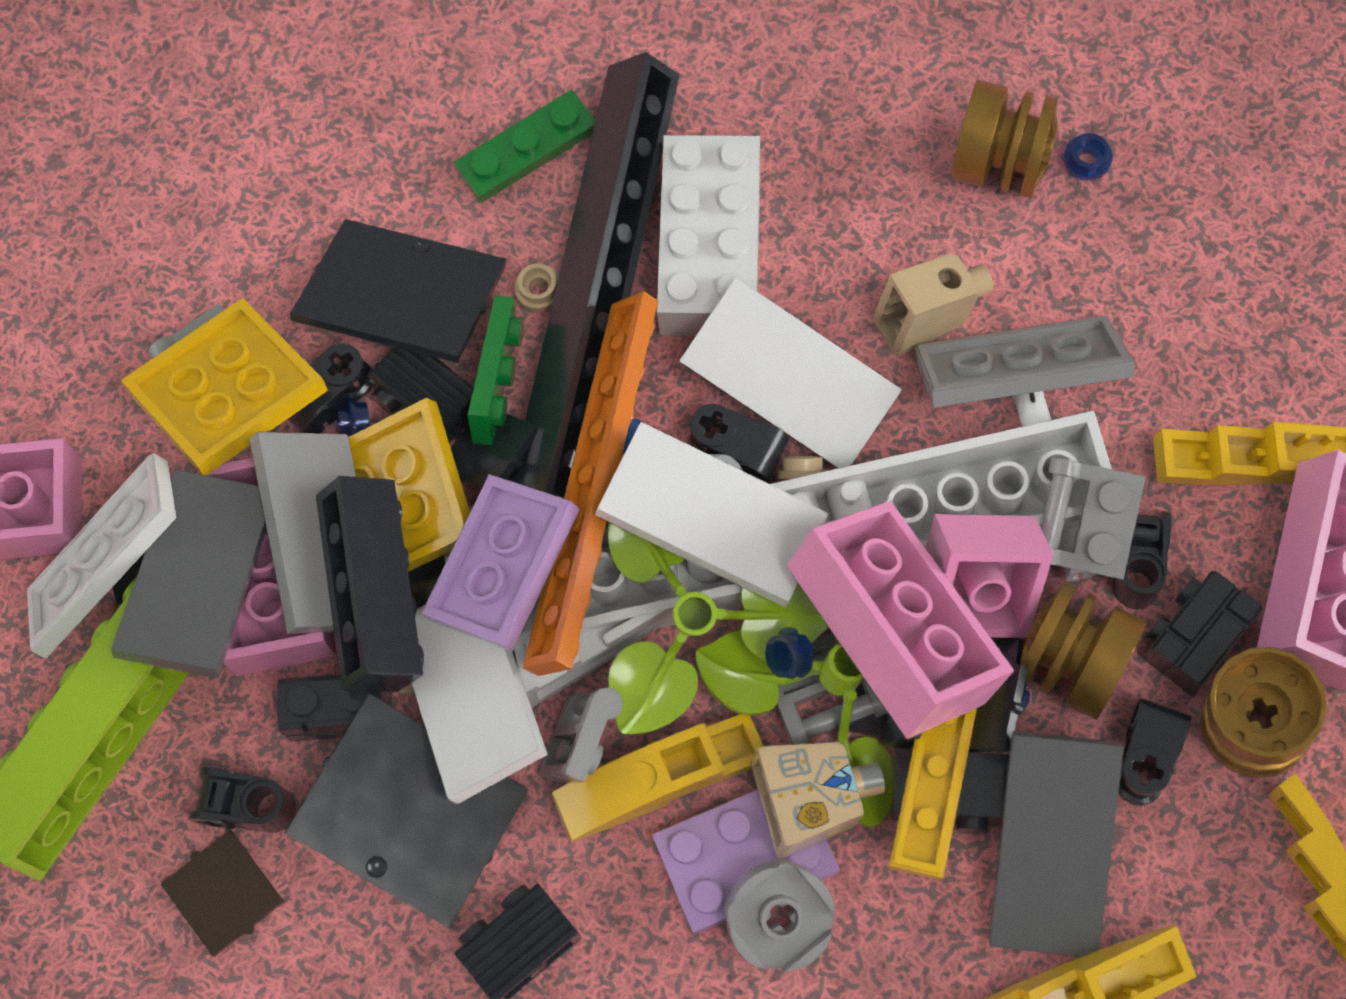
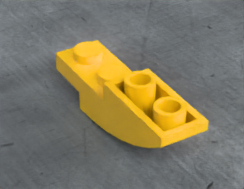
[551,714,764,843]

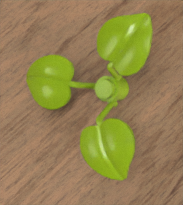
[608,522,829,734]
[695,630,893,828]

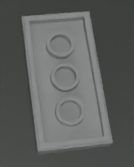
[914,315,1134,408]
[250,432,356,634]

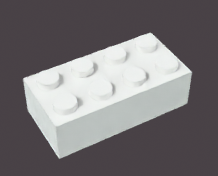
[657,135,761,335]

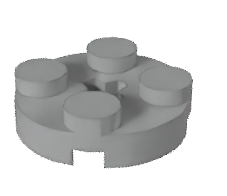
[724,858,835,971]

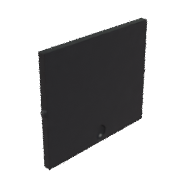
[290,219,507,363]
[284,693,529,928]

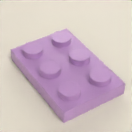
[421,475,580,651]
[652,790,840,935]

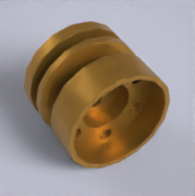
[951,80,1058,199]
[1020,581,1147,720]
[1201,647,1327,778]

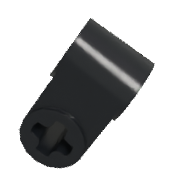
[291,343,372,434]
[690,404,789,484]
[1113,511,1171,610]
[1118,698,1192,806]
[188,767,296,833]

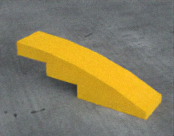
[1153,422,1346,485]
[1268,773,1346,962]
[984,925,1197,999]

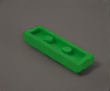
[454,89,596,203]
[468,295,524,445]

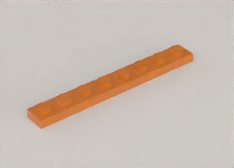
[522,291,658,676]

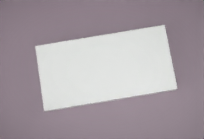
[680,277,902,468]
[595,422,829,607]
[27,453,176,659]
[412,604,548,804]

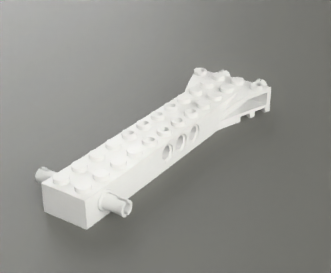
[444,391,1112,708]

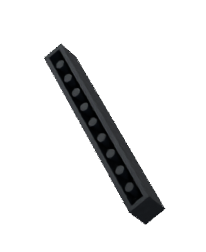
[511,52,680,499]

